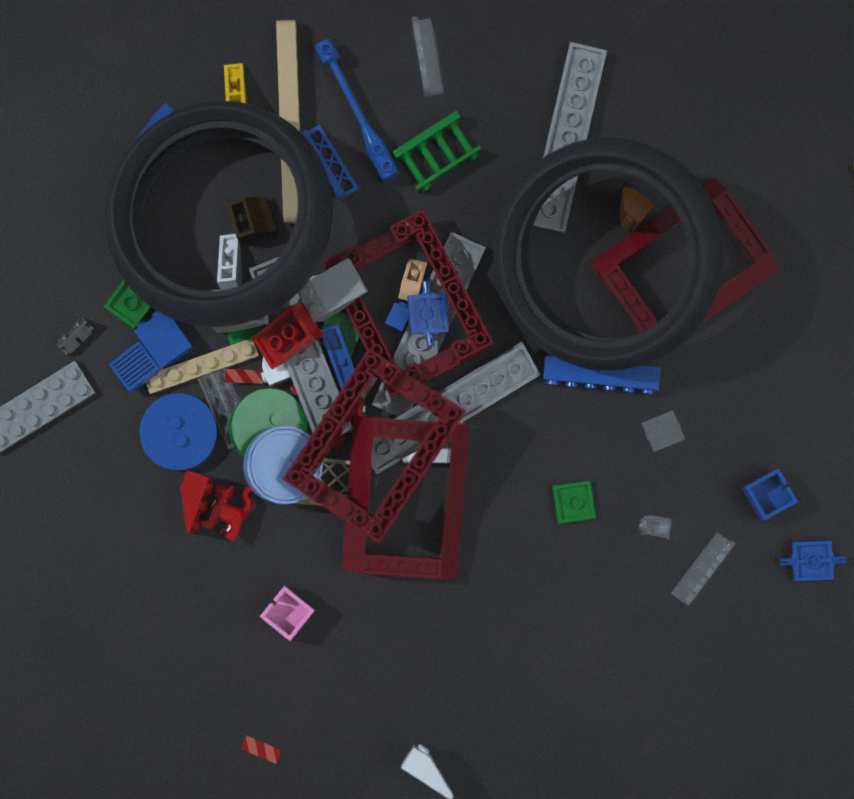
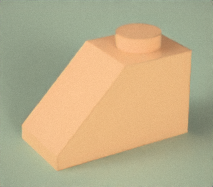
[398,258,427,301]

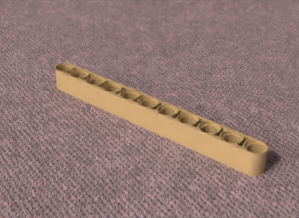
[276,20,300,224]

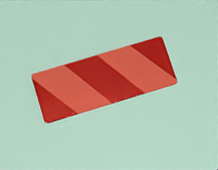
[225,369,263,384]
[241,736,281,764]

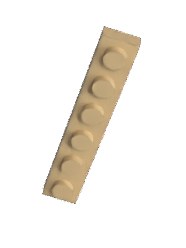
[146,338,259,394]

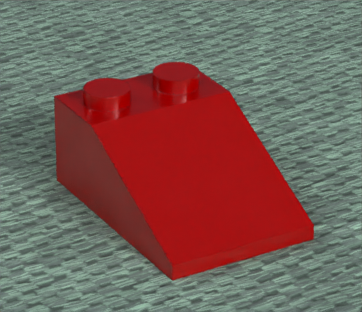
[252,304,323,370]

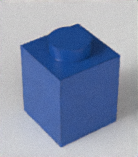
[385,302,409,333]

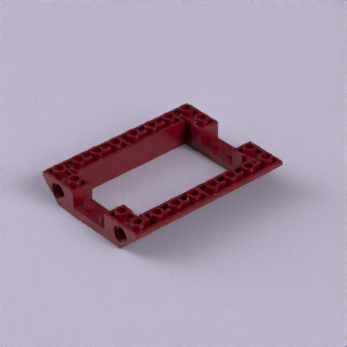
[589,178,780,333]
[322,209,494,397]
[282,349,467,544]
[342,415,470,579]

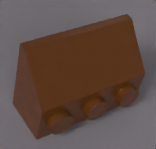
[617,181,654,233]

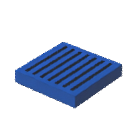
[109,341,161,394]

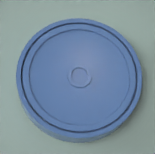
[243,426,323,504]

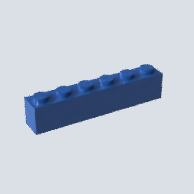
[542,356,661,395]

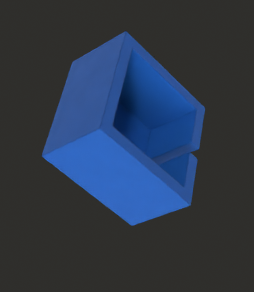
[742,468,798,521]

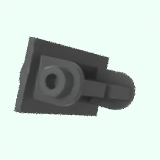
[56,318,94,355]

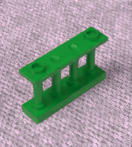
[392,111,481,193]

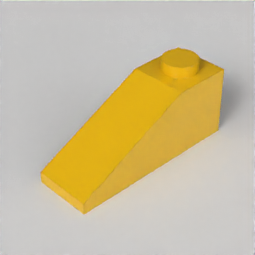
[224,63,247,104]

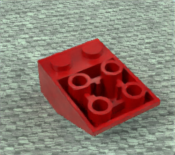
[180,470,214,534]

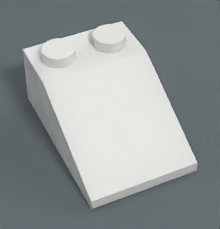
[401,744,453,799]

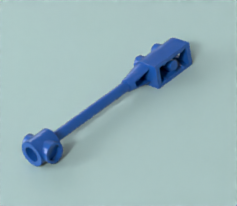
[314,39,400,183]

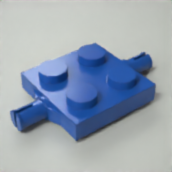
[407,281,449,347]
[779,541,846,581]

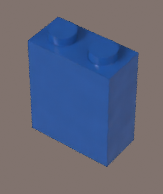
[134,311,194,369]

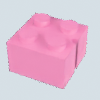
[260,586,315,641]

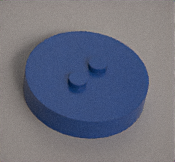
[140,393,218,471]

